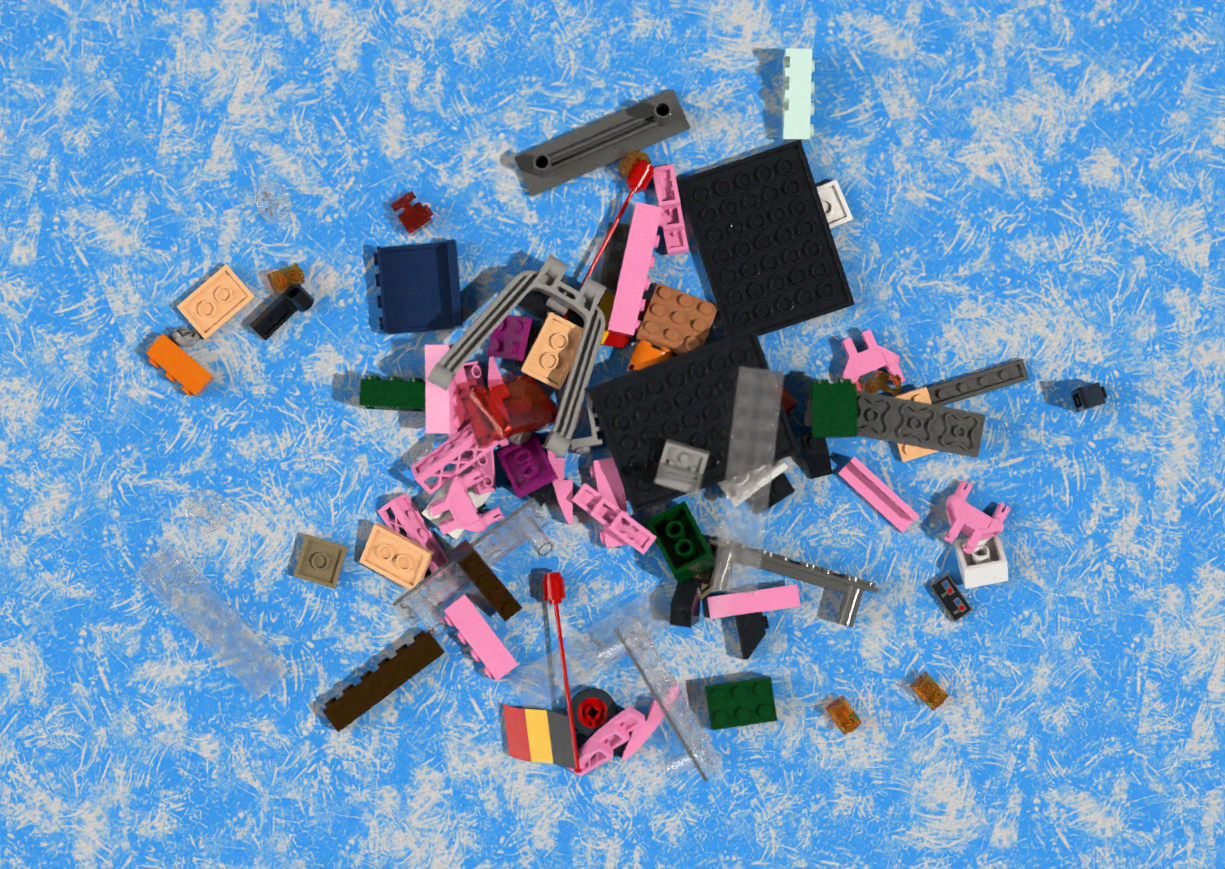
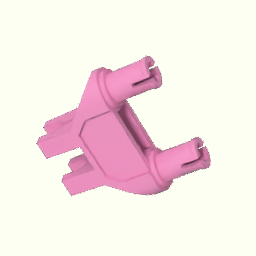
[841,329,906,391]
[429,468,505,535]
[944,480,1011,555]

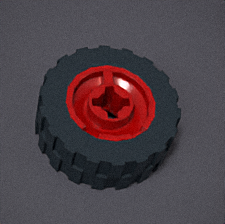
[571,688,617,737]

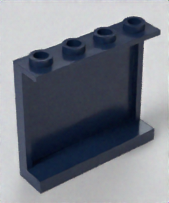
[374,239,464,335]

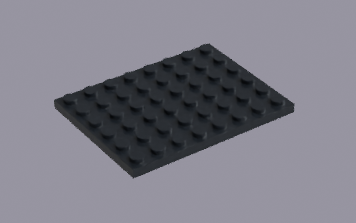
[676,139,855,337]
[588,327,800,513]

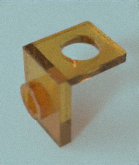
[864,370,901,395]

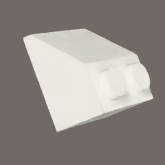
[954,535,1008,589]

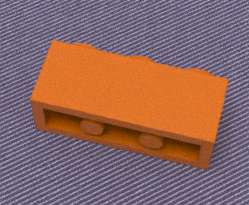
[146,334,215,397]

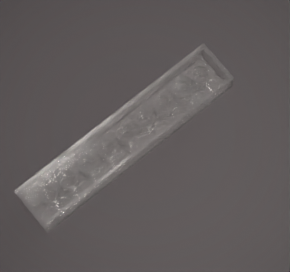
[712,367,784,595]

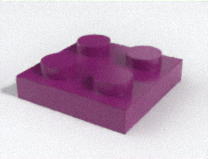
[487,315,532,362]

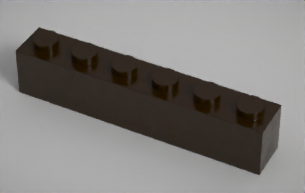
[323,630,445,732]

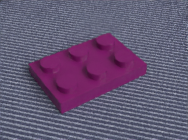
[496,434,558,498]

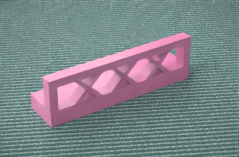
[411,416,500,495]
[838,456,919,533]
[378,493,453,585]

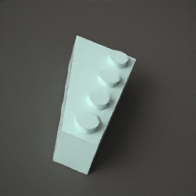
[782,48,815,143]

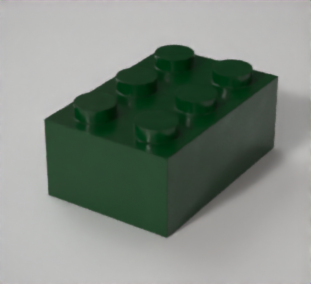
[359,375,426,412]
[646,501,718,584]
[704,677,777,730]

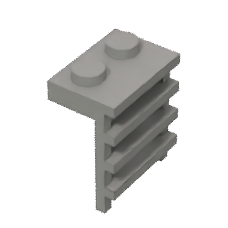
[571,392,603,454]
[655,439,709,496]

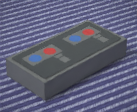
[929,574,973,622]

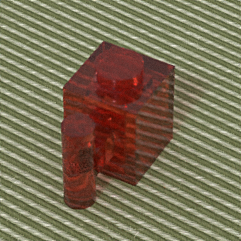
[390,191,433,237]

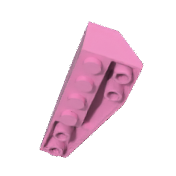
[448,361,496,495]

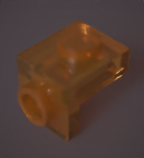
[618,150,652,181]
[267,263,305,296]
[909,671,948,710]
[825,695,862,735]

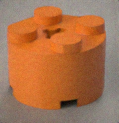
[627,340,676,372]

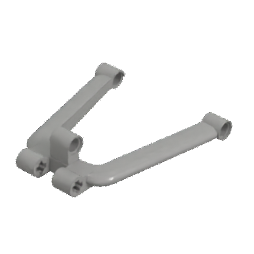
[427,254,607,457]

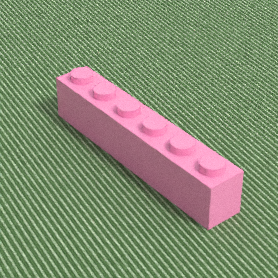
[607,202,665,337]

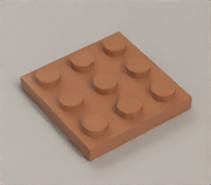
[636,283,718,355]

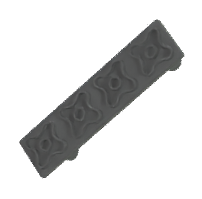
[515,89,690,197]
[804,382,986,458]
[707,536,879,628]

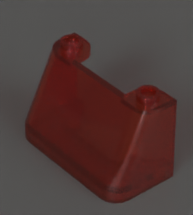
[461,374,559,448]

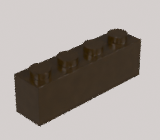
[449,539,522,622]

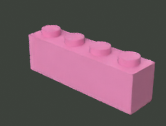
[425,344,461,434]
[590,458,630,548]
[444,595,519,681]

